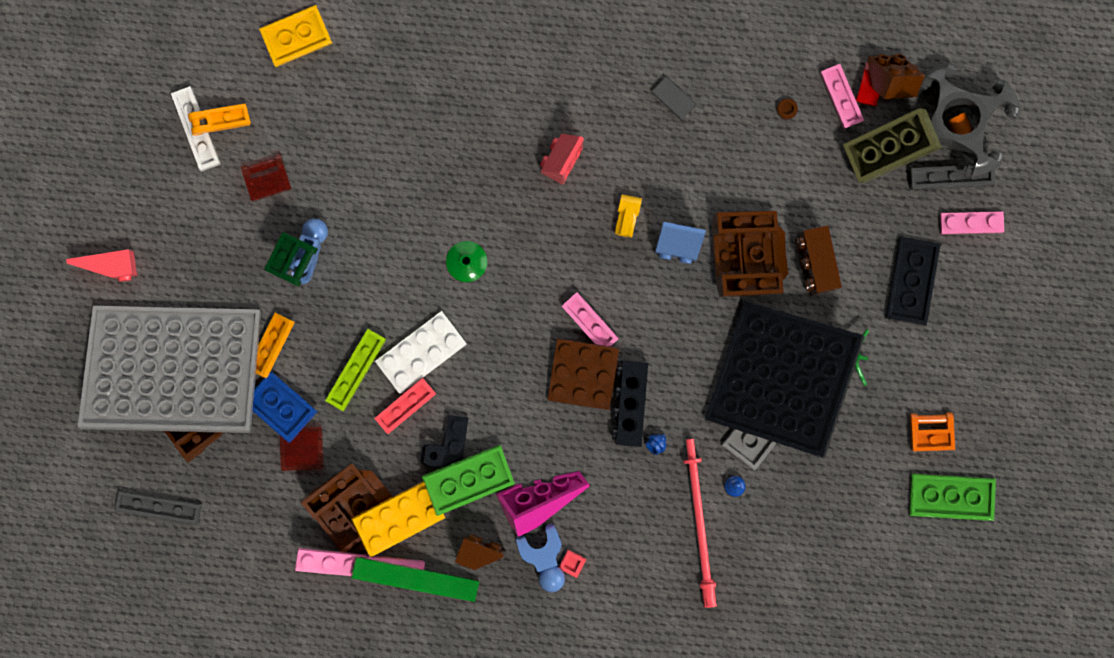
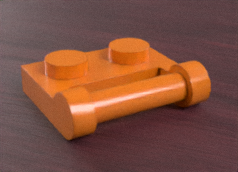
[909,412,955,451]

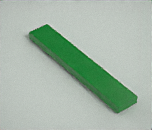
[351,556,480,602]

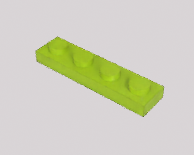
[325,329,387,411]

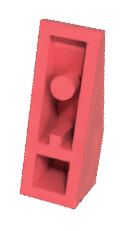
[66,249,137,282]

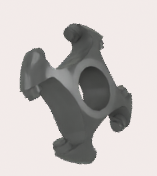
[916,63,1020,179]

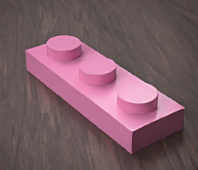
[820,64,864,129]
[940,212,1004,235]
[562,292,619,346]

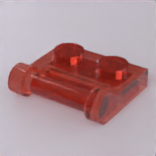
[241,154,292,202]

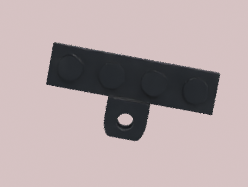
[420,415,469,469]

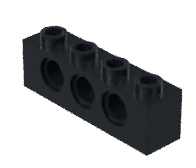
[612,361,648,447]

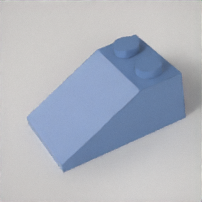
[655,222,706,264]

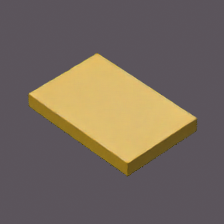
[259,5,332,67]

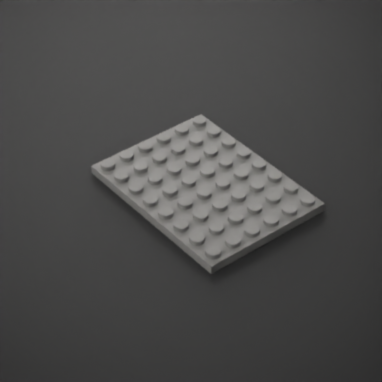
[78,306,261,433]

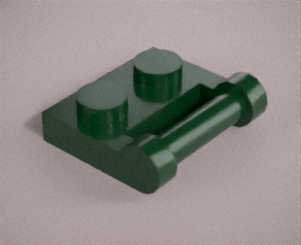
[264,232,318,287]

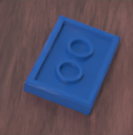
[253,371,318,443]

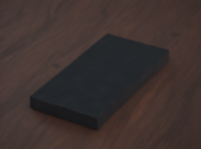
[885,236,941,326]

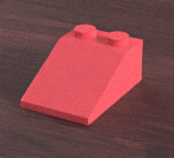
[540,134,584,185]

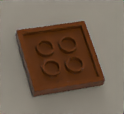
[548,338,619,410]

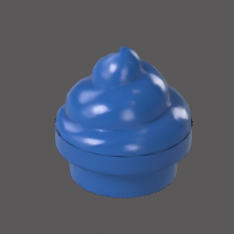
[645,434,666,455]
[724,476,746,497]

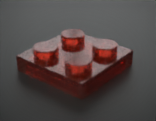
[280,427,324,471]

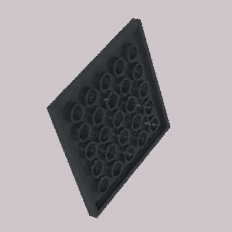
[705,301,865,459]

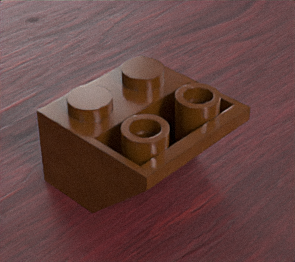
[868,53,925,99]
[455,533,505,570]

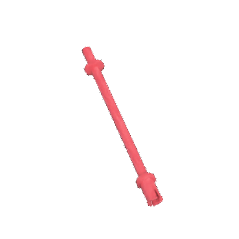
[683,439,717,608]

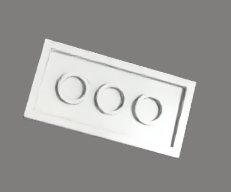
[375,311,467,395]

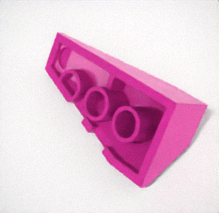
[496,471,589,537]

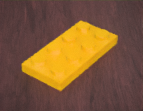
[351,482,445,558]

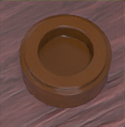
[777,98,798,120]

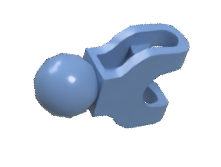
[290,218,328,284]
[516,523,565,592]

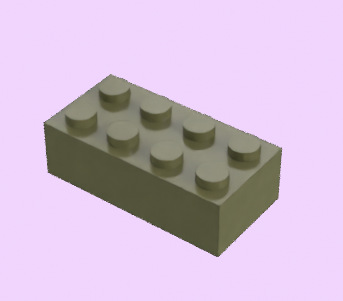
[843,108,942,183]

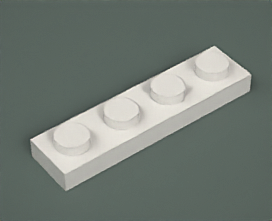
[171,86,221,172]

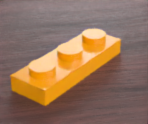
[256,313,295,378]

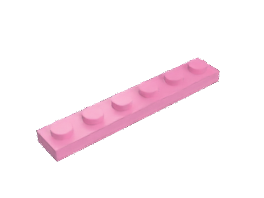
[295,548,425,576]

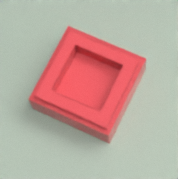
[559,550,586,578]

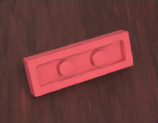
[374,378,436,434]

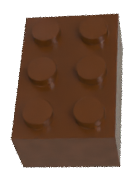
[795,225,842,296]

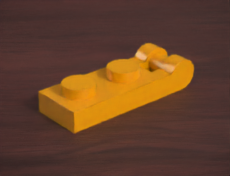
[187,103,251,136]

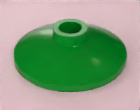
[446,241,487,282]

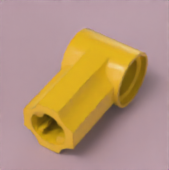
[615,194,642,238]

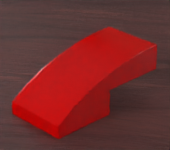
[856,62,880,107]

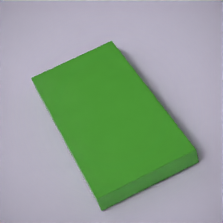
[421,445,515,516]
[909,474,996,521]

